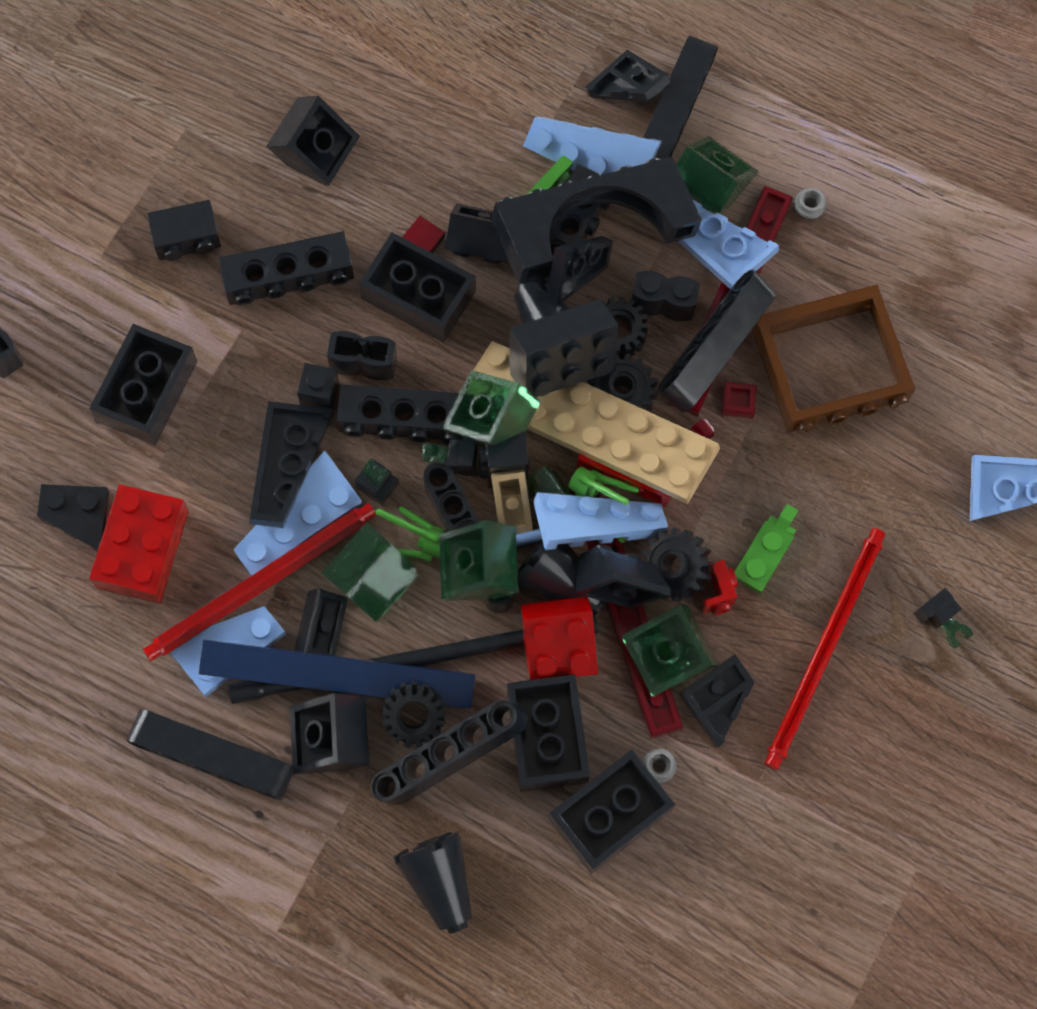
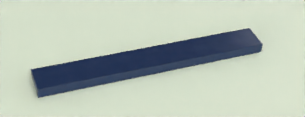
[198,639,475,709]

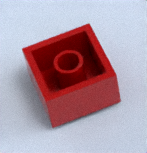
[520,597,598,680]

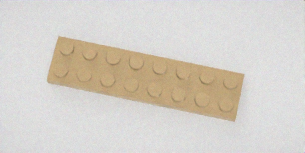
[459,341,720,504]

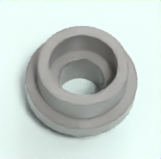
[794,188,826,219]
[642,749,677,784]

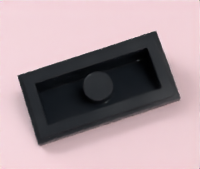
[294,588,348,656]

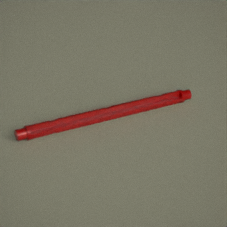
[142,503,376,662]
[764,528,886,771]

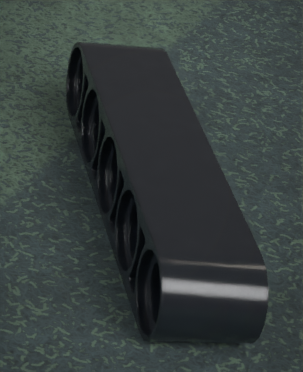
[643,35,718,159]
[658,269,777,412]
[423,462,514,613]
[371,700,528,805]
[126,709,295,801]

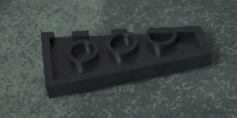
[249,401,334,528]

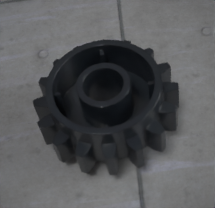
[587,353,658,411]
[641,527,714,602]

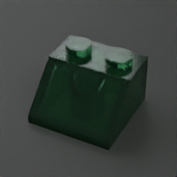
[676,136,758,213]
[442,370,541,446]
[439,520,518,601]
[322,523,421,623]
[621,604,719,697]

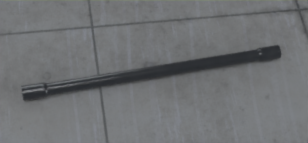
[229,614,598,704]

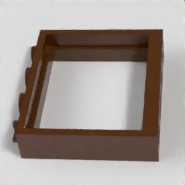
[752,284,916,433]

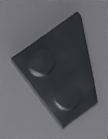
[585,50,671,102]
[37,484,109,552]
[679,654,755,747]

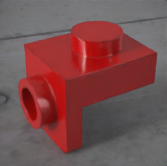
[701,560,738,616]

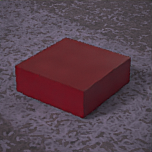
[402,215,446,253]
[721,381,757,419]

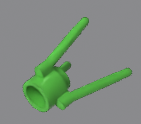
[568,466,639,543]
[373,506,450,562]

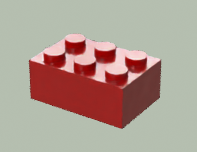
[89,484,189,604]

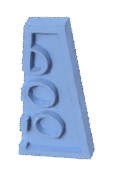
[523,116,662,174]
[233,451,363,576]
[533,492,668,550]

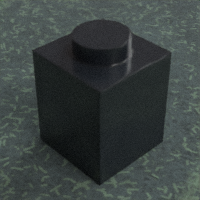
[297,363,339,409]

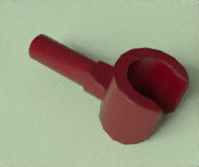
[688,419,715,439]

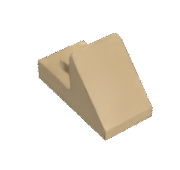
[491,469,533,536]

